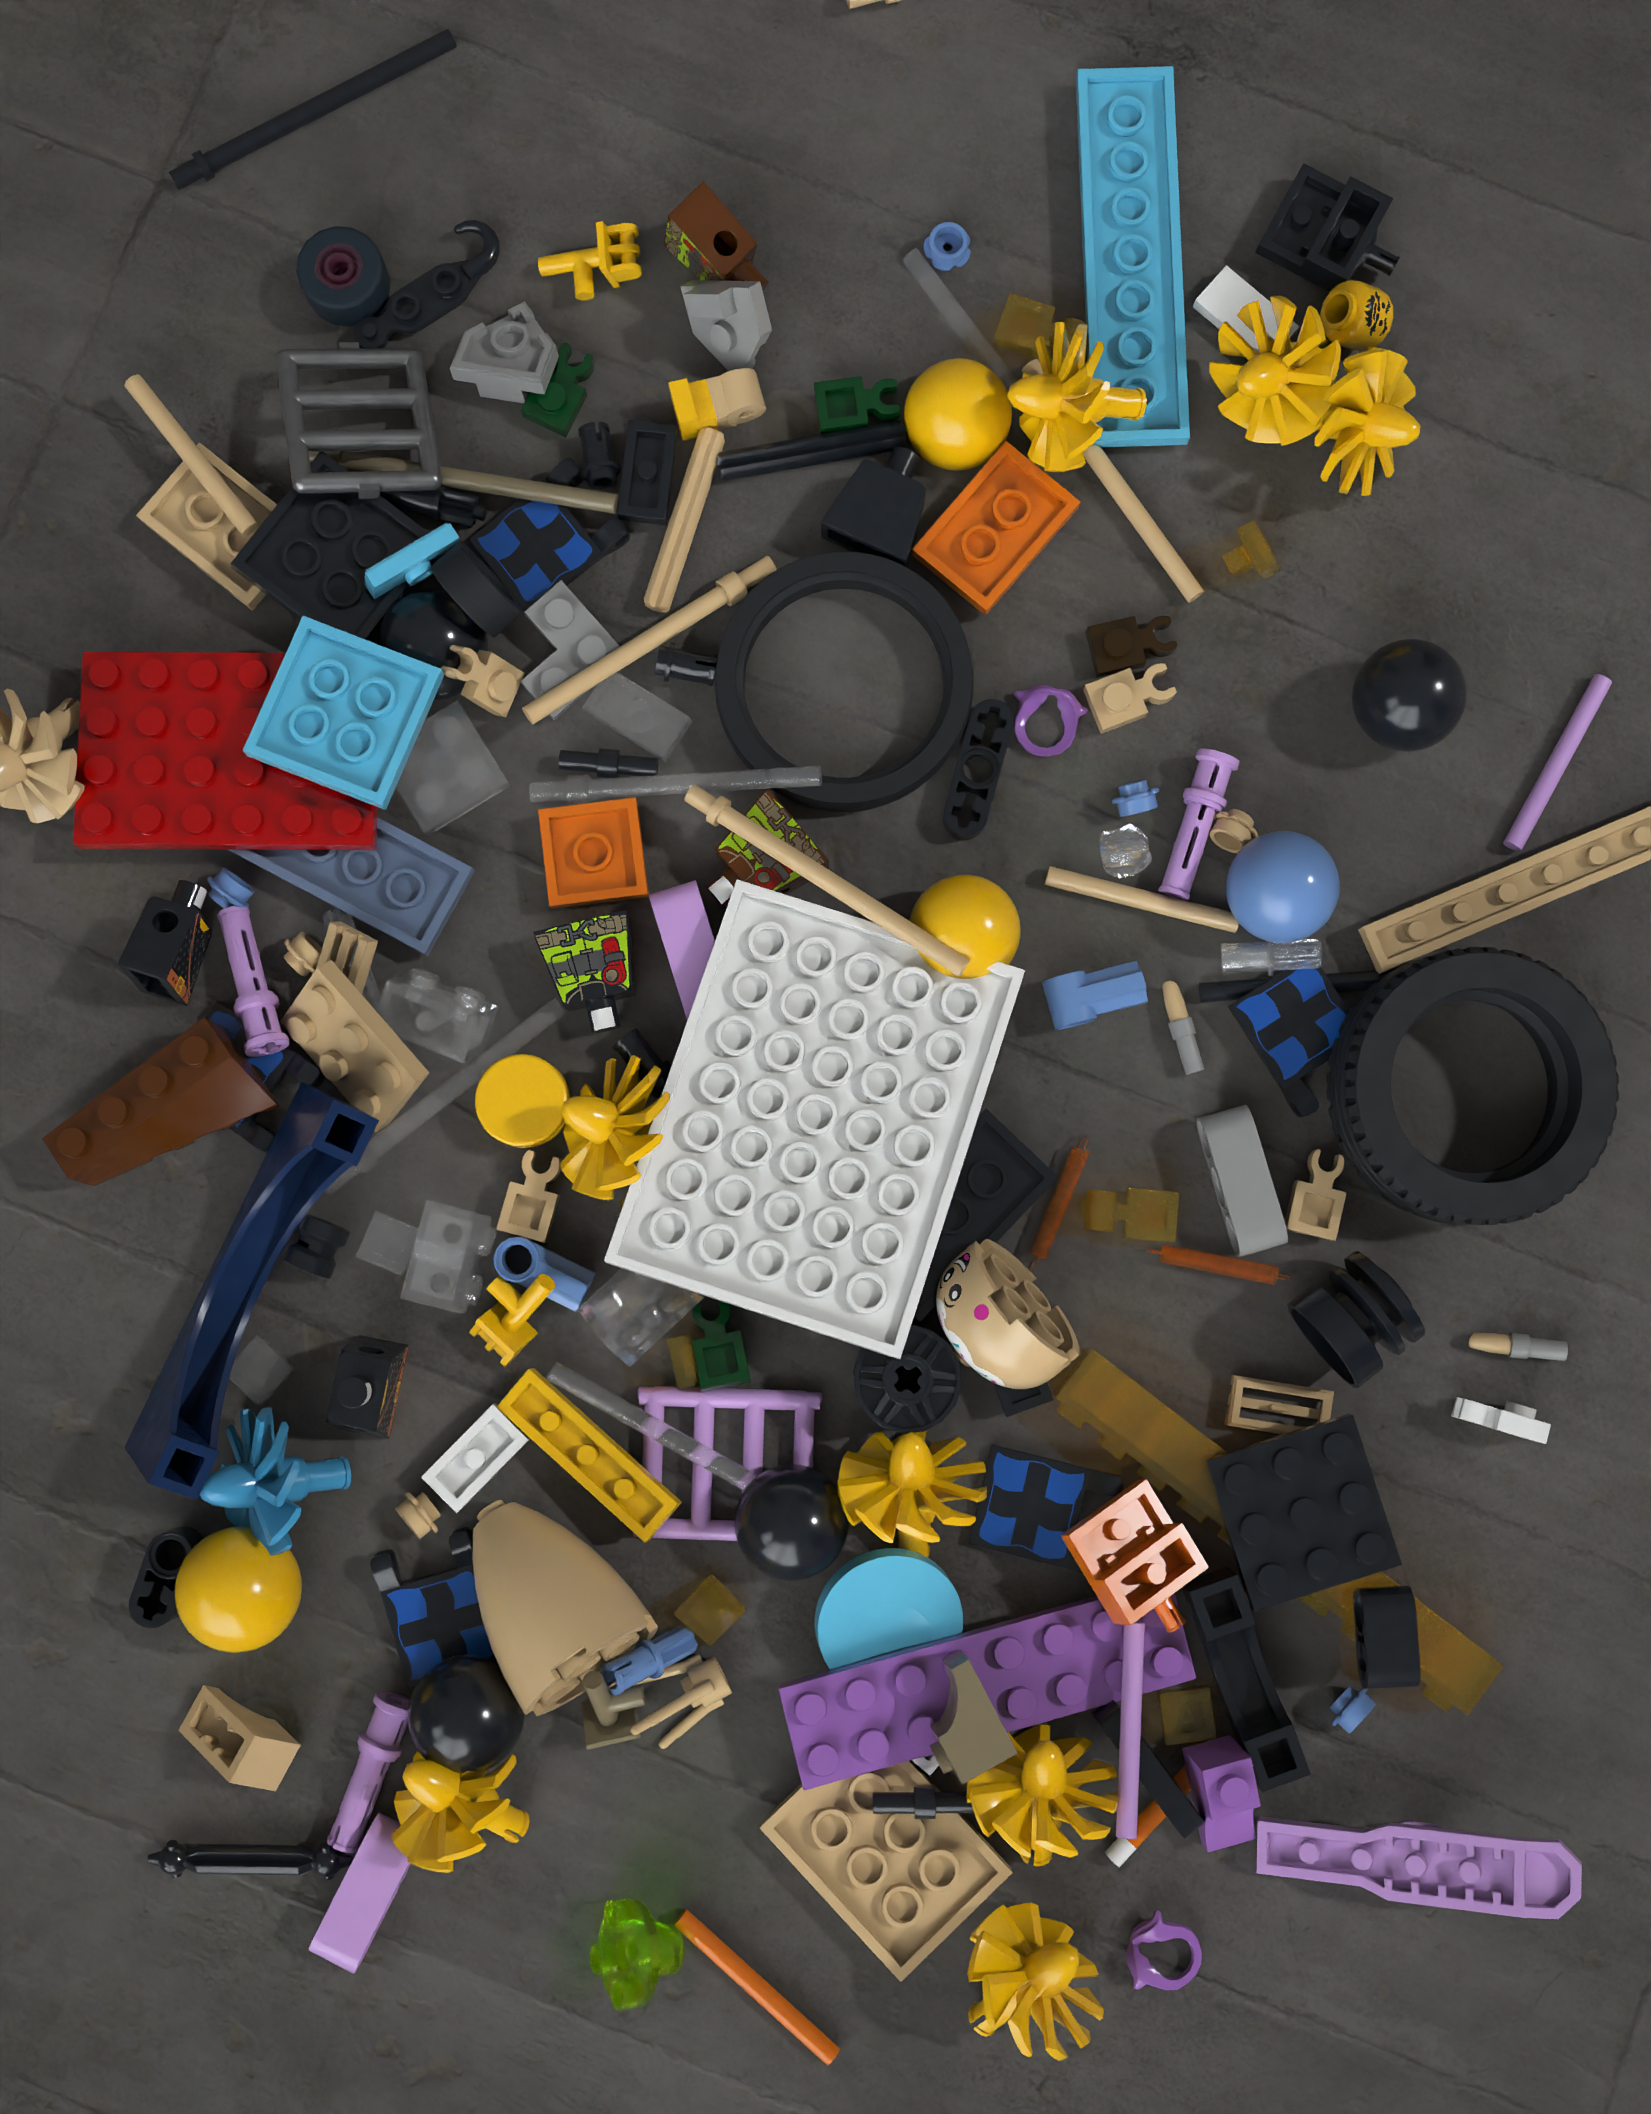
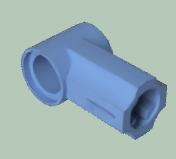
[1042,961,1148,1031]
[493,1236,596,1312]

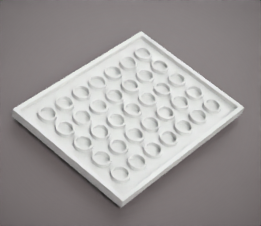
[604,879,1025,1360]

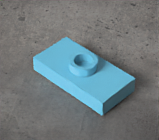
[365,523,460,599]

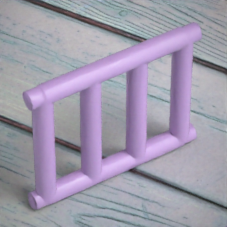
[632,1386,823,1541]

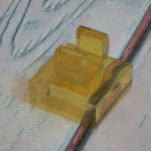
[1222,520,1282,579]

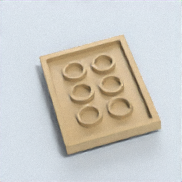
[759,1760,1013,1982]

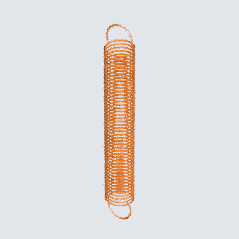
[1029,1135,1090,1271]
[1146,1243,1292,1285]

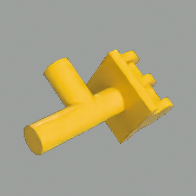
[538,221,642,301]
[469,1274,555,1367]

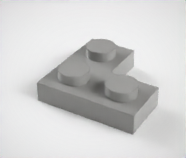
[521,580,620,720]

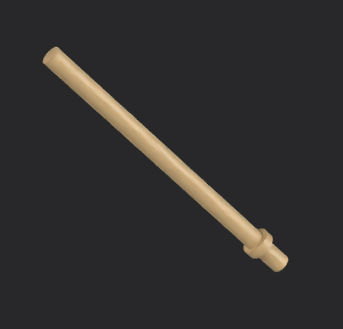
[684,784,970,977]

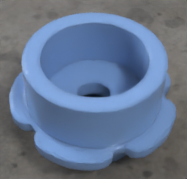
[924,222,971,271]
[1112,779,1160,817]
[207,867,255,909]
[1329,1686,1376,1734]

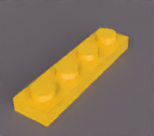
[497,1368,682,1543]

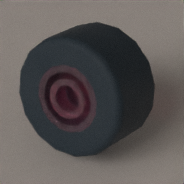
[296,226,391,327]

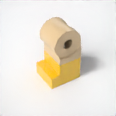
[668,368,766,441]

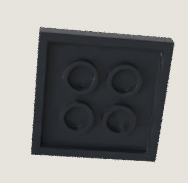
[230,451,429,640]
[1203,1414,1402,1611]

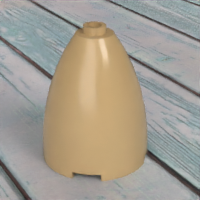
[472,1500,658,1716]

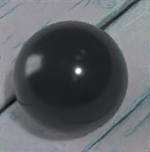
[377,589,488,700]
[1352,639,1467,752]
[735,1464,849,1581]
[408,1654,525,1773]

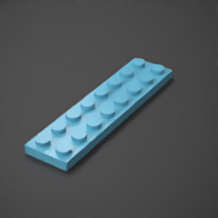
[1076,66,1190,447]

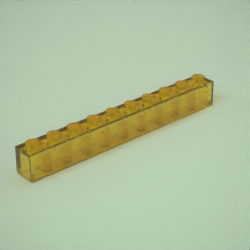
[1052,1347,1504,1716]

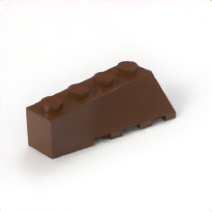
[42,1017,280,1186]

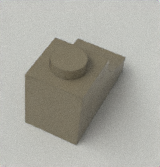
[929,1650,1017,1785]

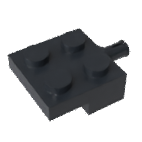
[1255,163,1400,292]

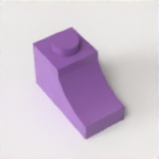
[1182,1735,1261,1852]

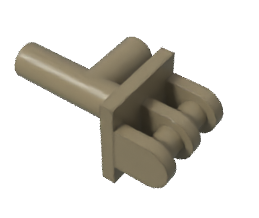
[581,1670,646,1750]

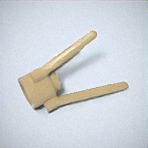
[608,1653,732,1749]

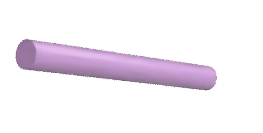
[1503,674,1612,852]
[1116,1622,1145,1839]

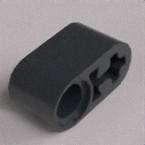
[129,1526,204,1629]
[1353,1585,1421,1689]

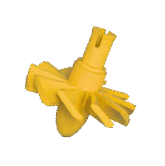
[1209,295,1341,446]
[1007,322,1147,472]
[1315,346,1421,496]
[560,1055,670,1200]
[837,1430,987,1557]
[966,1724,1119,1867]
[392,1751,530,1873]
[967,1903,1104,2061]

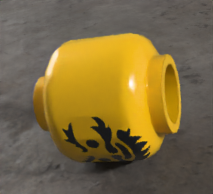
[1320,280,1394,352]

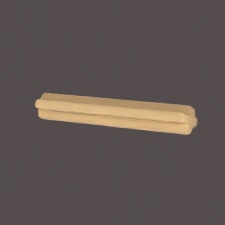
[644,427,725,613]

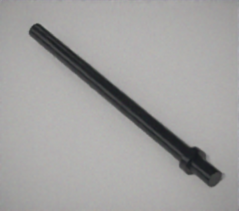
[169,29,457,190]

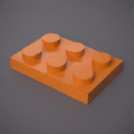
[911,441,1081,616]

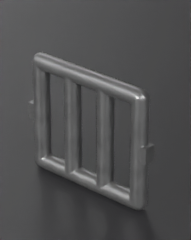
[276,342,442,499]

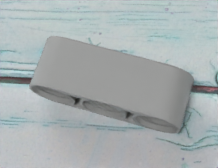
[1196,1104,1288,1257]

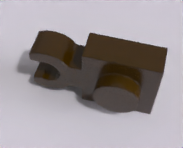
[1085,616,1177,678]

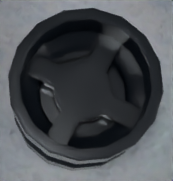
[283,1214,351,1279]

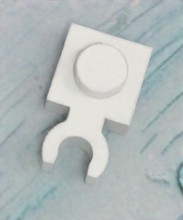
[1451,1397,1551,1444]

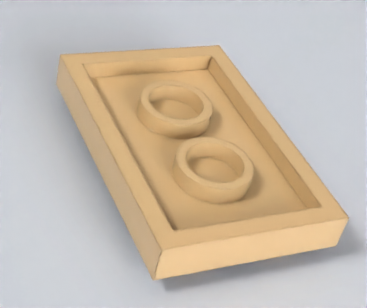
[136,442,277,611]
[280,960,429,1133]

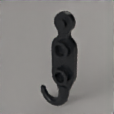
[354,220,500,349]

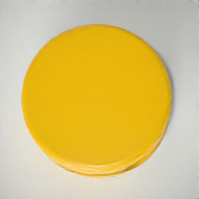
[475,1054,571,1148]

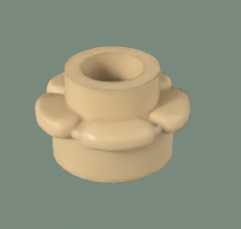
[1210,809,1258,854]
[284,931,322,977]
[395,1492,441,1539]

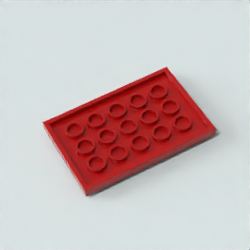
[73,652,378,850]

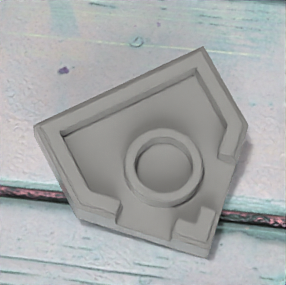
[680,280,772,371]
[450,301,559,404]

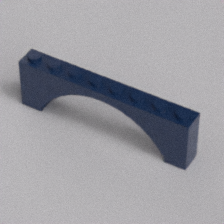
[124,1082,379,1500]

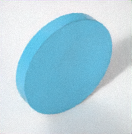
[814,1548,963,1670]

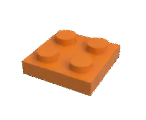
[538,797,649,909]

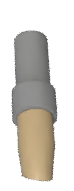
[1162,981,1205,1075]
[1469,1332,1568,1361]

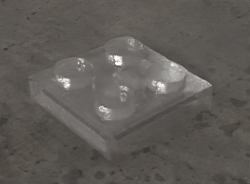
[396,700,511,837]

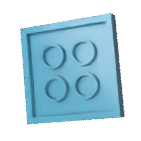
[242,616,444,810]

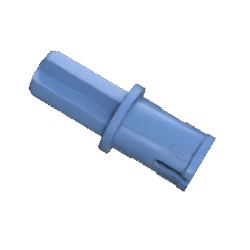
[601,1626,698,1696]

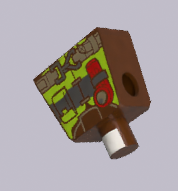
[664,182,769,290]
[706,789,829,909]

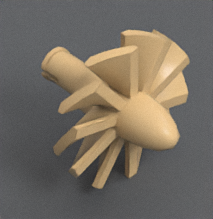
[0,688,85,823]

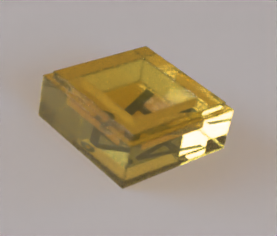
[667,1334,699,1389]
[1157,1685,1217,1745]

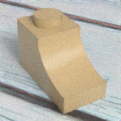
[178,1685,301,1791]

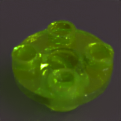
[589,1898,685,2011]

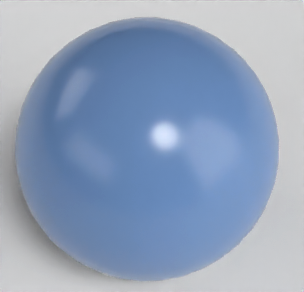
[1226,831,1340,943]

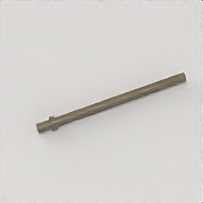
[308,451,619,514]

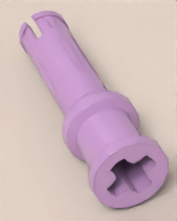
[1158,748,1240,901]
[217,906,290,1057]
[326,1691,410,1853]

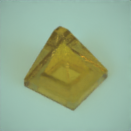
[673,1573,747,1646]

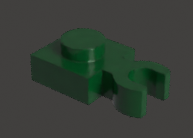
[521,343,594,437]
[814,376,901,434]
[691,1300,751,1393]

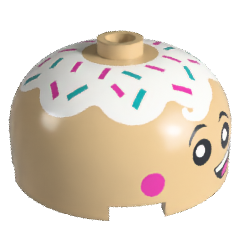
[936,1239,1080,1389]

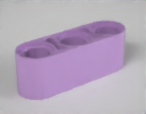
[649,880,715,1021]
[309,1812,411,1974]

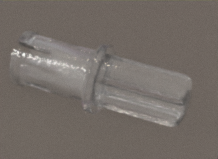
[1221,939,1322,976]

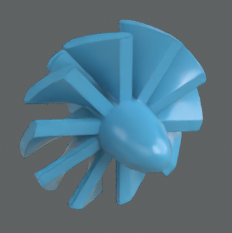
[200,1407,351,1556]

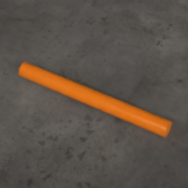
[673,1908,840,2065]

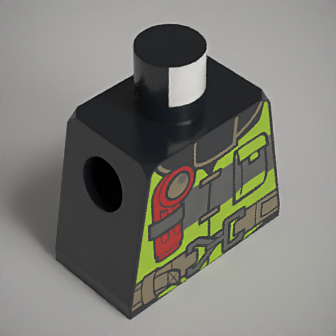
[533,910,635,1033]

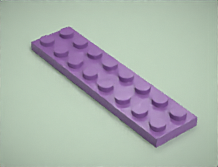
[777,1593,1196,1791]

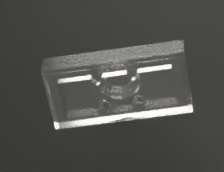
[582,672,692,762]

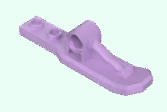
[1256,1817,1582,1919]

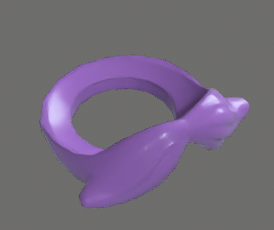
[1014,685,1088,757]
[1126,1910,1202,1990]

